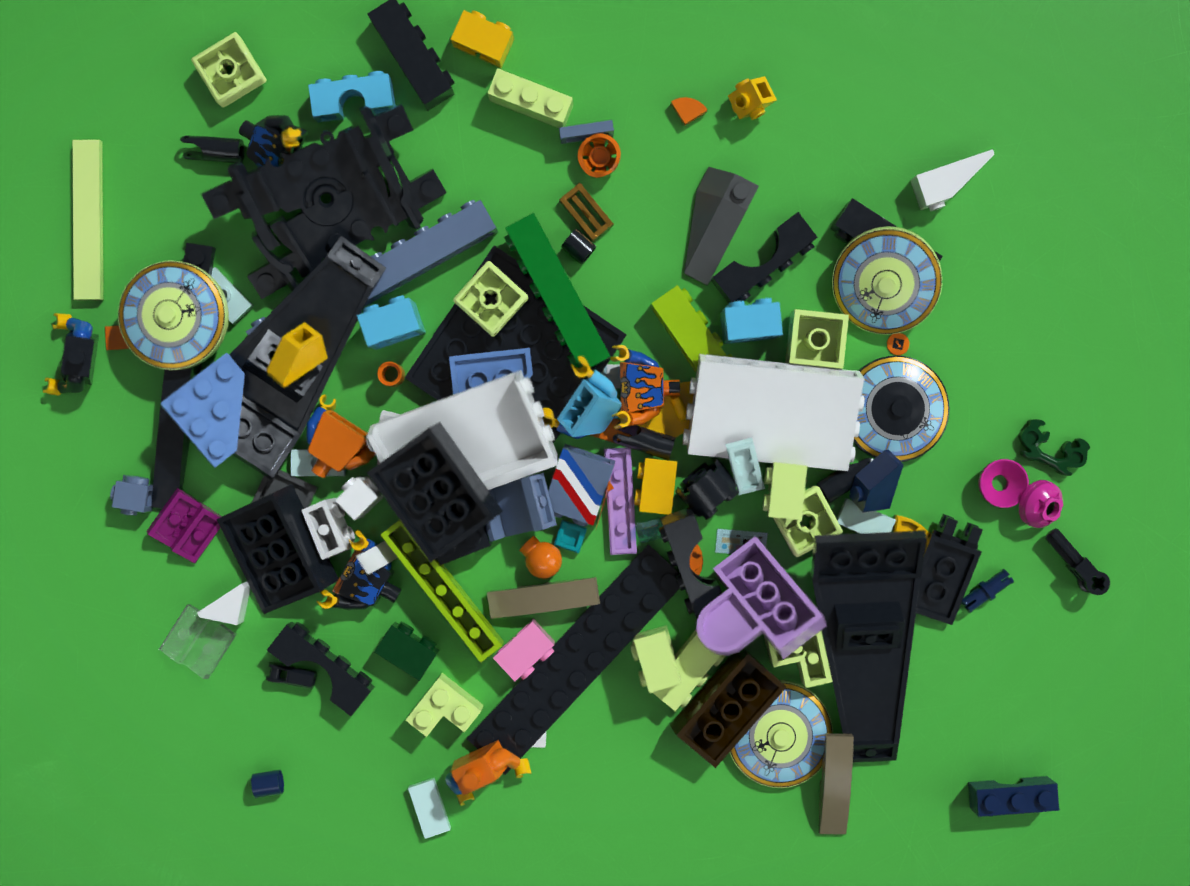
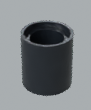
[561,229,597,265]

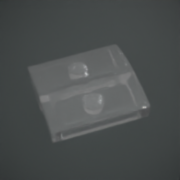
[159,604,237,679]

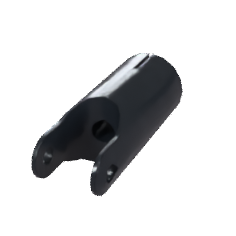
[180,135,244,163]
[613,422,676,460]
[816,458,874,503]

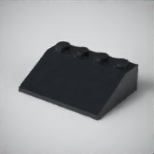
[367,422,503,563]
[217,484,339,614]

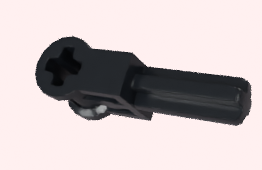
[1045,528,1110,595]

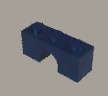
[968,776,1060,817]

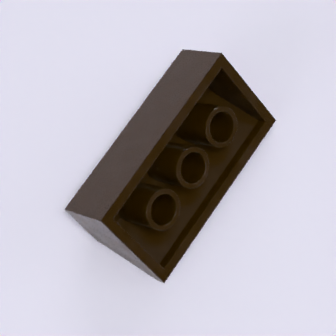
[670,648,786,768]

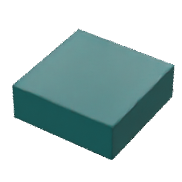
[554,520,587,553]

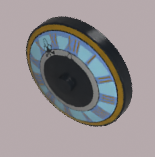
[853,356,950,462]

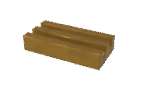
[559,183,614,242]

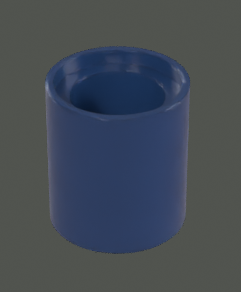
[251,770,284,798]

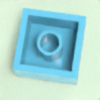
[357,296,426,350]
[720,298,783,344]

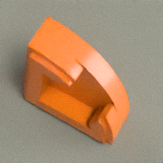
[671,97,707,126]
[690,544,703,575]

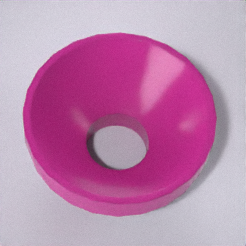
[978,459,1029,508]
[1019,480,1063,528]

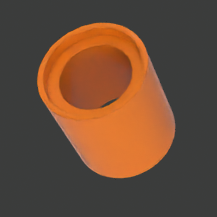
[377,362,405,387]

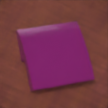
[146,488,222,563]

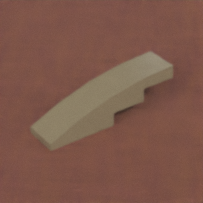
[487,577,600,619]
[819,733,854,835]

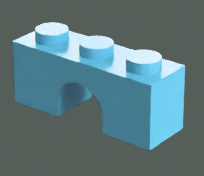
[308,71,396,123]

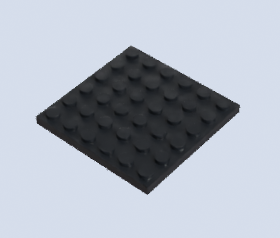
[405,245,627,444]

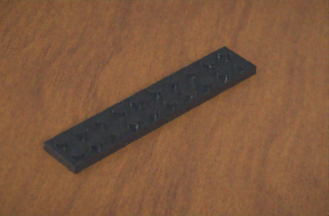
[467,544,680,775]

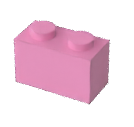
[493,618,555,681]

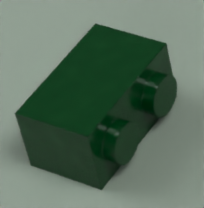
[374,622,439,681]

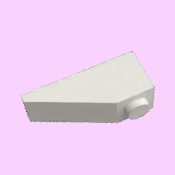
[910,149,994,212]

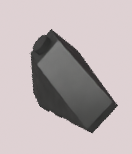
[684,167,759,286]

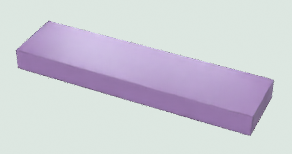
[604,447,637,555]

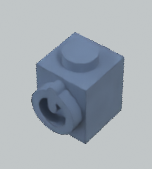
[110,475,153,516]

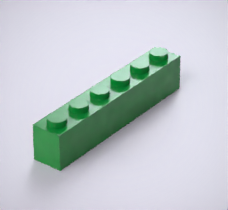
[504,212,611,369]

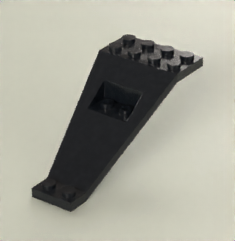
[229,236,386,480]
[811,531,927,762]

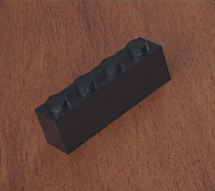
[367,0,455,111]
[831,198,943,262]

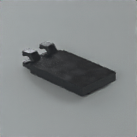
[916,514,983,625]

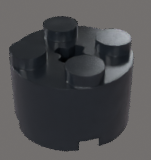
[675,457,738,520]

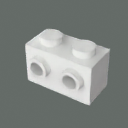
[335,476,384,520]
[301,498,355,560]

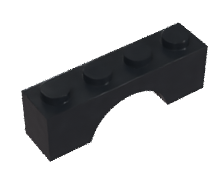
[711,212,818,303]
[658,507,722,619]
[267,622,375,716]

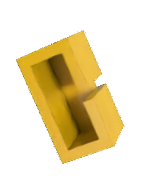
[450,10,514,68]
[634,458,677,515]

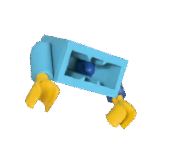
[542,356,621,439]

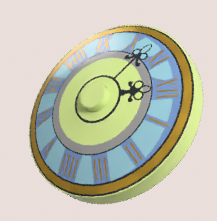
[832,227,942,335]
[118,261,229,370]
[730,680,833,788]

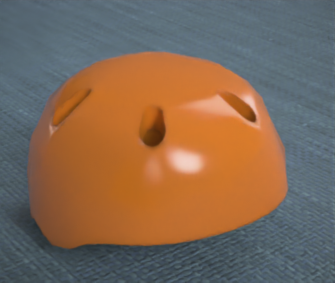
[578,133,621,178]

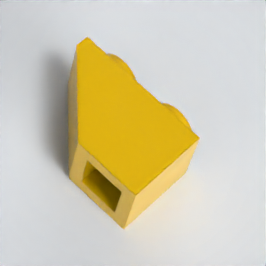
[267,322,328,388]

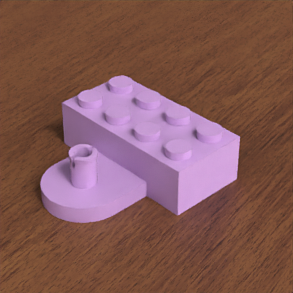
[697,536,827,659]

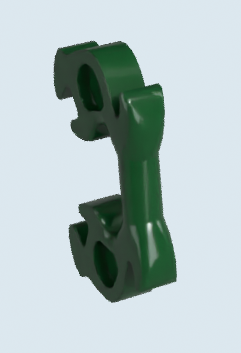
[1019,419,1090,476]

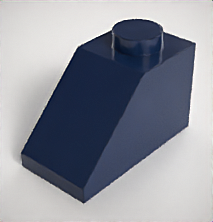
[849,450,903,513]

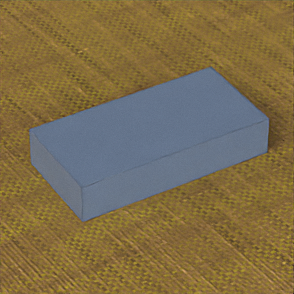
[559,120,614,144]

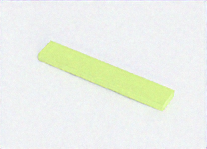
[73,140,104,300]

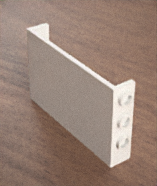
[683,354,864,471]
[366,370,558,490]

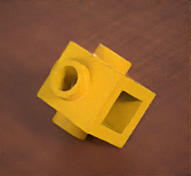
[728,76,777,120]

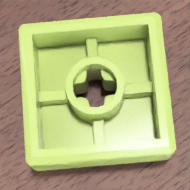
[191,32,267,108]
[453,261,528,337]
[773,486,843,557]

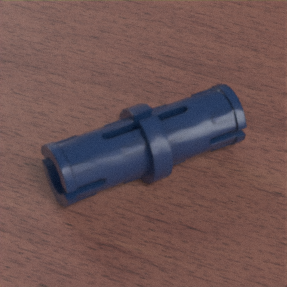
[961,569,1014,613]

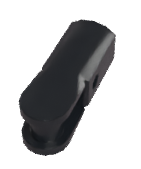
[266,662,317,689]

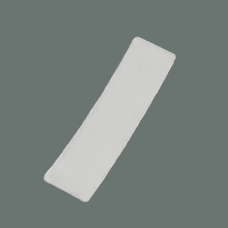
[356,541,398,575]

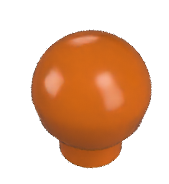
[519,536,562,579]

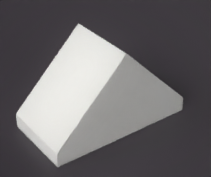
[197,582,251,625]

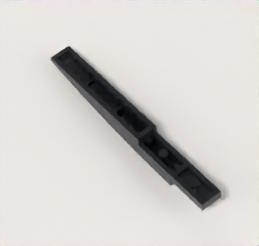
[152,243,216,509]

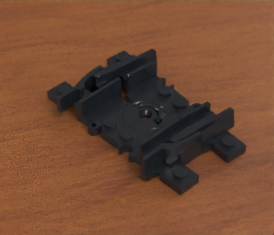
[201,104,447,299]

